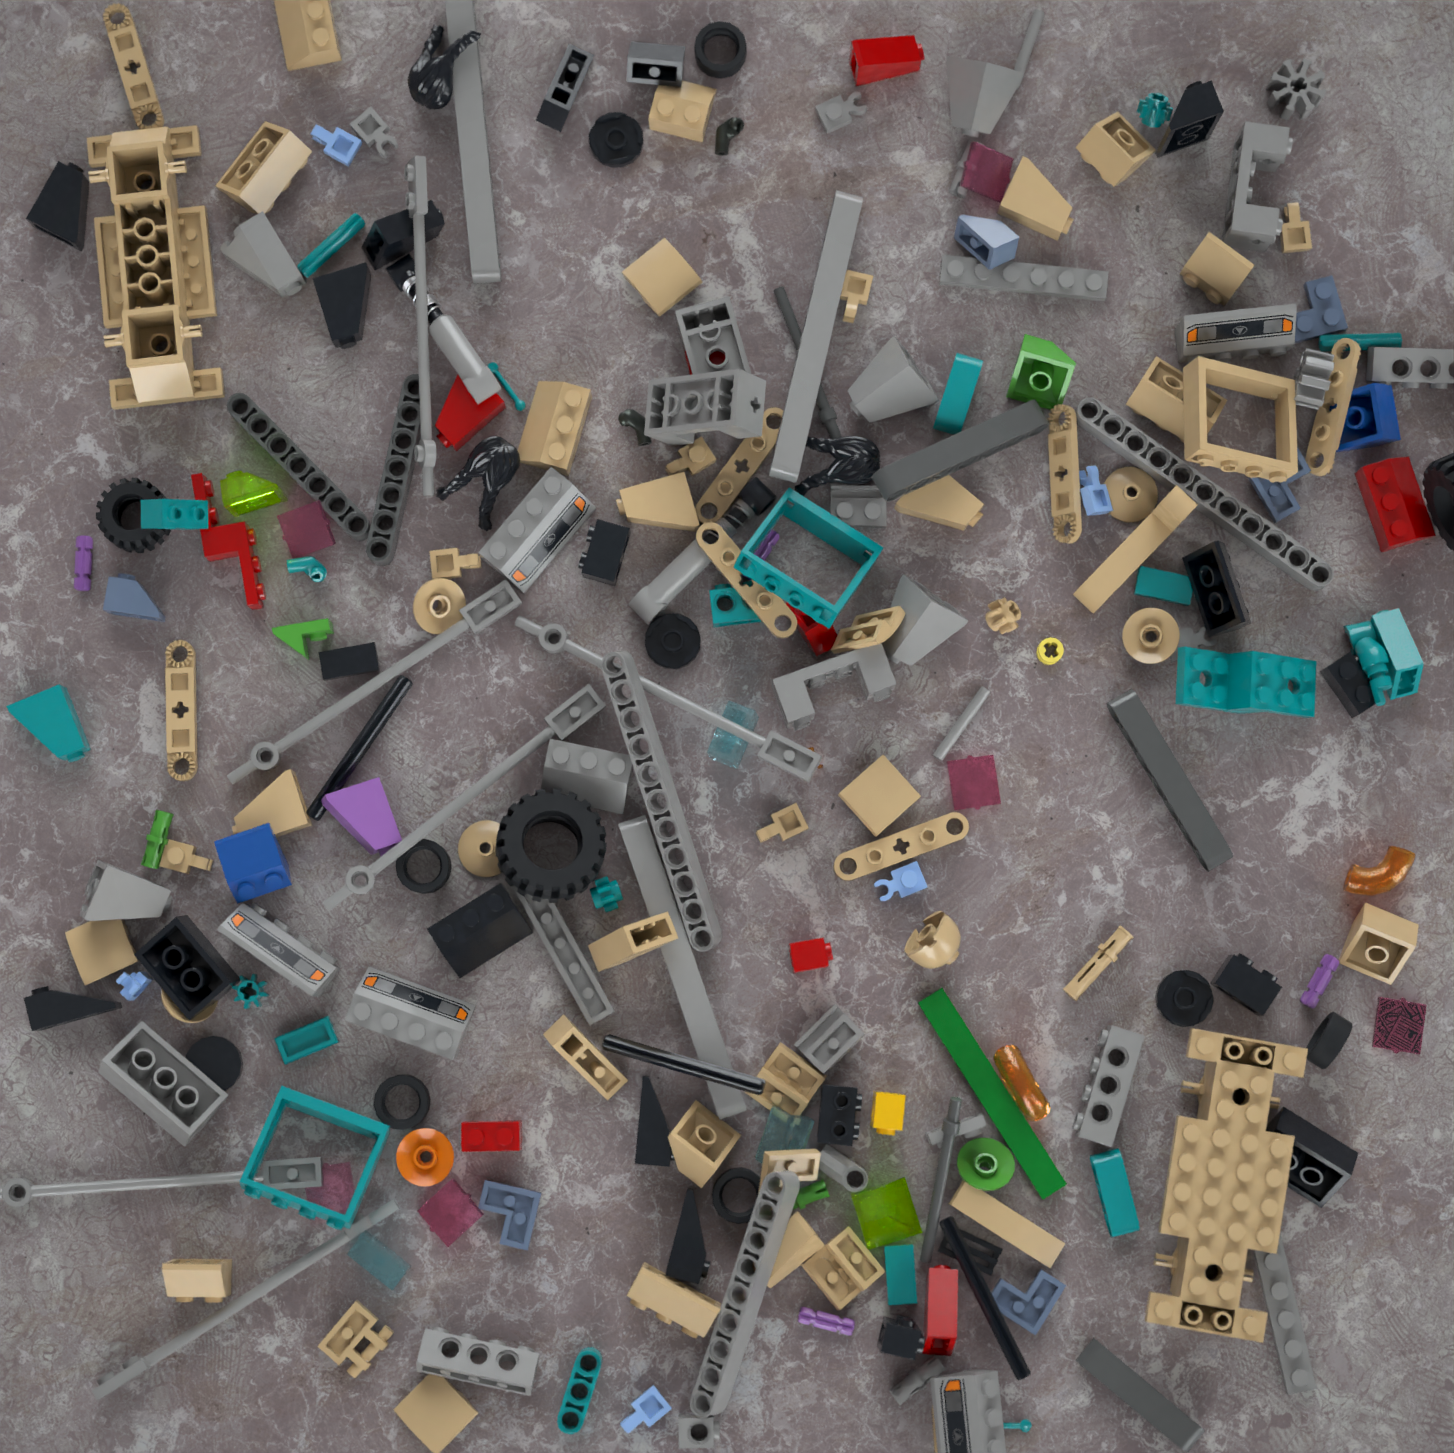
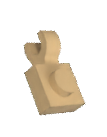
[1280,202,1312,253]
[840,270,873,323]
[665,436,716,476]
[430,548,482,579]
[756,803,809,843]
[159,839,214,874]

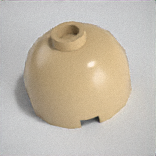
[904,911,961,969]

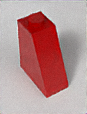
[849,35,925,87]
[435,374,506,452]
[922,1265,958,1356]

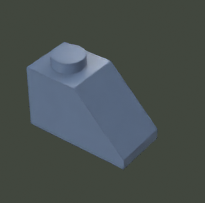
[954,215,1019,270]
[103,573,166,622]

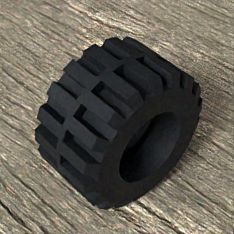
[96,478,171,553]

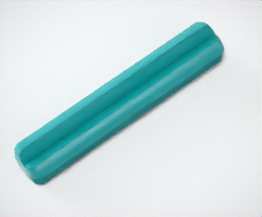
[297,213,365,278]
[1318,333,1402,352]

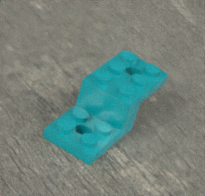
[1176,647,1317,718]

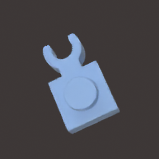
[873,861,928,901]

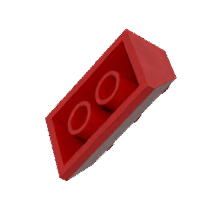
[1355,456,1436,553]

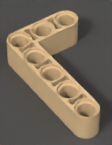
[1073,485,1198,614]

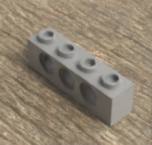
[1366,347,1454,389]
[1073,1025,1145,1147]
[416,1327,539,1396]

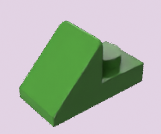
[272,618,334,660]

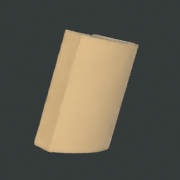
[622,238,703,317]
[831,606,906,654]
[838,755,921,837]
[65,919,139,985]
[745,1042,827,1126]
[801,1226,886,1311]
[394,1374,478,1453]

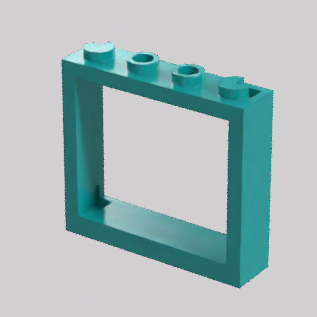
[733,487,884,629]
[239,1085,390,1230]

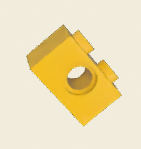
[870,1091,906,1135]

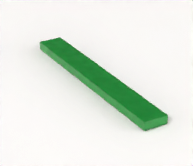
[918,988,1067,1200]

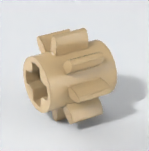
[986,597,1021,634]

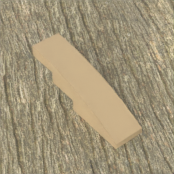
[949,1179,1065,1268]

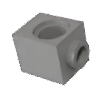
[678,1414,720,1449]

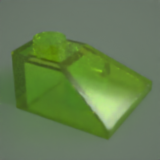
[220,471,288,517]
[850,1177,923,1250]

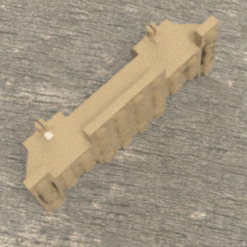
[87,125,225,410]
[1144,1028,1308,1343]

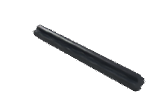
[306,675,413,821]
[602,1034,766,1095]
[939,1216,1031,1380]

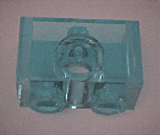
[707,701,759,769]

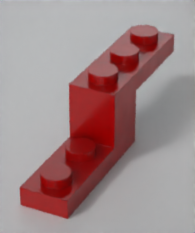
[191,473,266,610]

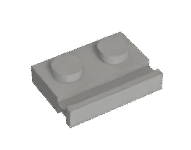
[830,485,887,528]
[794,1004,865,1075]
[925,1113,987,1148]

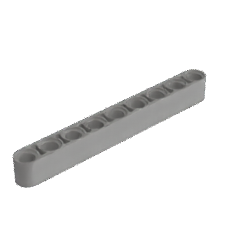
[690,1170,800,1418]

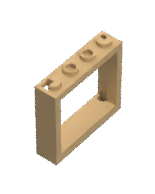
[1183,356,1298,483]

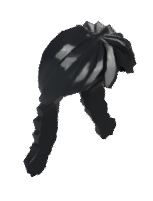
[408,25,481,110]
[436,436,520,532]
[794,436,881,496]

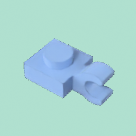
[311,125,362,167]
[1079,466,1113,516]
[116,971,154,1001]
[620,1384,672,1434]

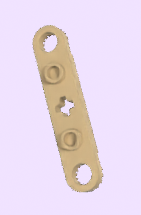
[103,3,164,130]
[1305,338,1361,477]
[1047,404,1082,544]
[695,407,783,524]
[696,522,797,639]
[165,640,198,781]
[833,812,969,881]

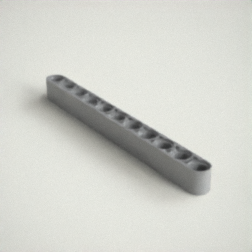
[445,0,502,284]
[768,190,863,483]
[1075,397,1334,591]
[601,650,722,952]
[618,815,747,1120]

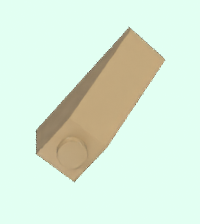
[543,1014,628,1101]

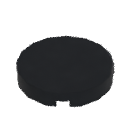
[589,112,644,168]
[645,613,701,670]
[1155,970,1214,1027]
[185,1036,243,1091]

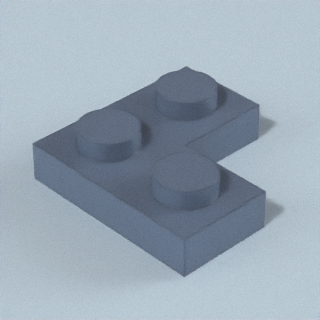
[1295,275,1348,344]
[1248,447,1311,524]
[478,1179,542,1251]
[991,1269,1066,1336]

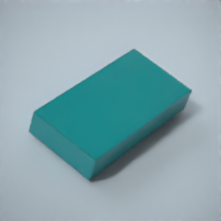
[1133,566,1193,606]
[274,1016,339,1065]
[884,1244,917,1305]

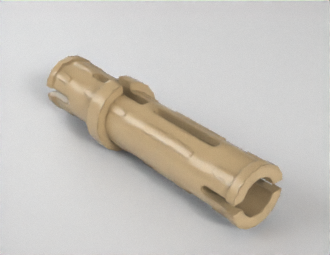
[1063,926,1134,1002]

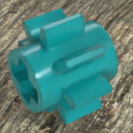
[1137,93,1173,128]
[589,876,624,913]
[232,974,269,1009]

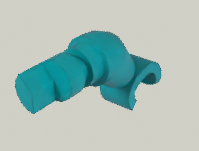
[1343,621,1393,706]

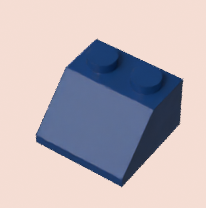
[1329,383,1401,452]
[214,823,292,904]

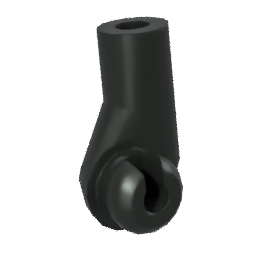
[715,117,744,156]
[618,409,652,446]

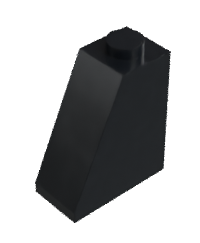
[26,161,89,252]
[362,200,445,270]
[312,262,371,349]

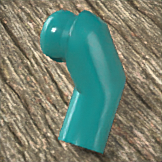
[287,556,327,583]

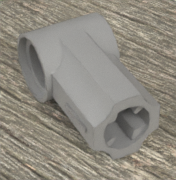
[819,1144,868,1192]

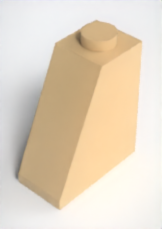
[997,156,1074,241]
[616,472,700,532]
[894,475,984,531]
[232,769,312,837]
[588,911,678,972]
[752,1211,825,1289]

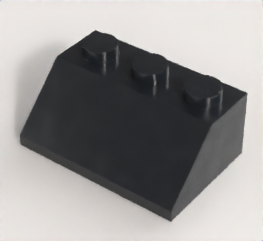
[1155,80,1224,158]
[1182,540,1251,637]
[427,883,533,978]
[134,915,241,1020]
[1266,1107,1358,1208]

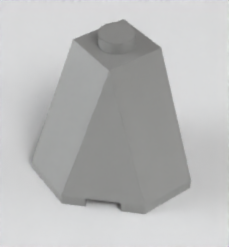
[946,56,1024,138]
[220,211,306,297]
[848,336,939,423]
[882,574,968,666]
[79,860,172,921]

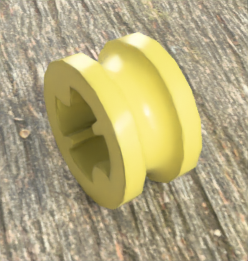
[1036,637,1064,665]

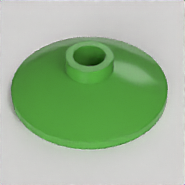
[957,1138,1015,1191]

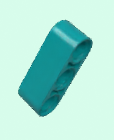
[933,353,983,435]
[1090,1148,1140,1238]
[557,1347,603,1434]

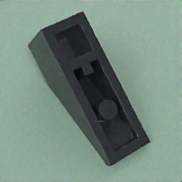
[535,43,594,132]
[24,986,122,1031]
[635,1076,675,1167]
[665,1188,710,1284]

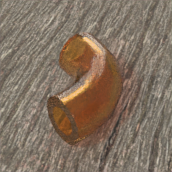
[1343,846,1416,896]
[993,1045,1050,1121]

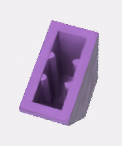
[321,777,402,856]

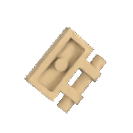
[317,1300,394,1378]

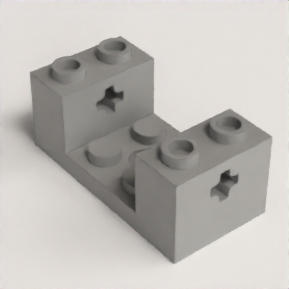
[1222,121,1293,252]
[675,296,751,375]
[644,369,766,446]
[772,643,896,731]

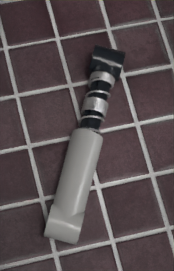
[385,254,502,404]
[628,477,777,625]

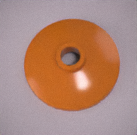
[396,1128,454,1187]

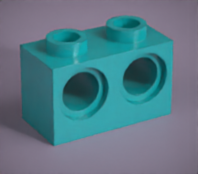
[141,499,208,530]
[709,580,762,628]

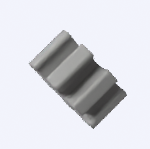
[1266,59,1326,120]
[1294,348,1334,410]

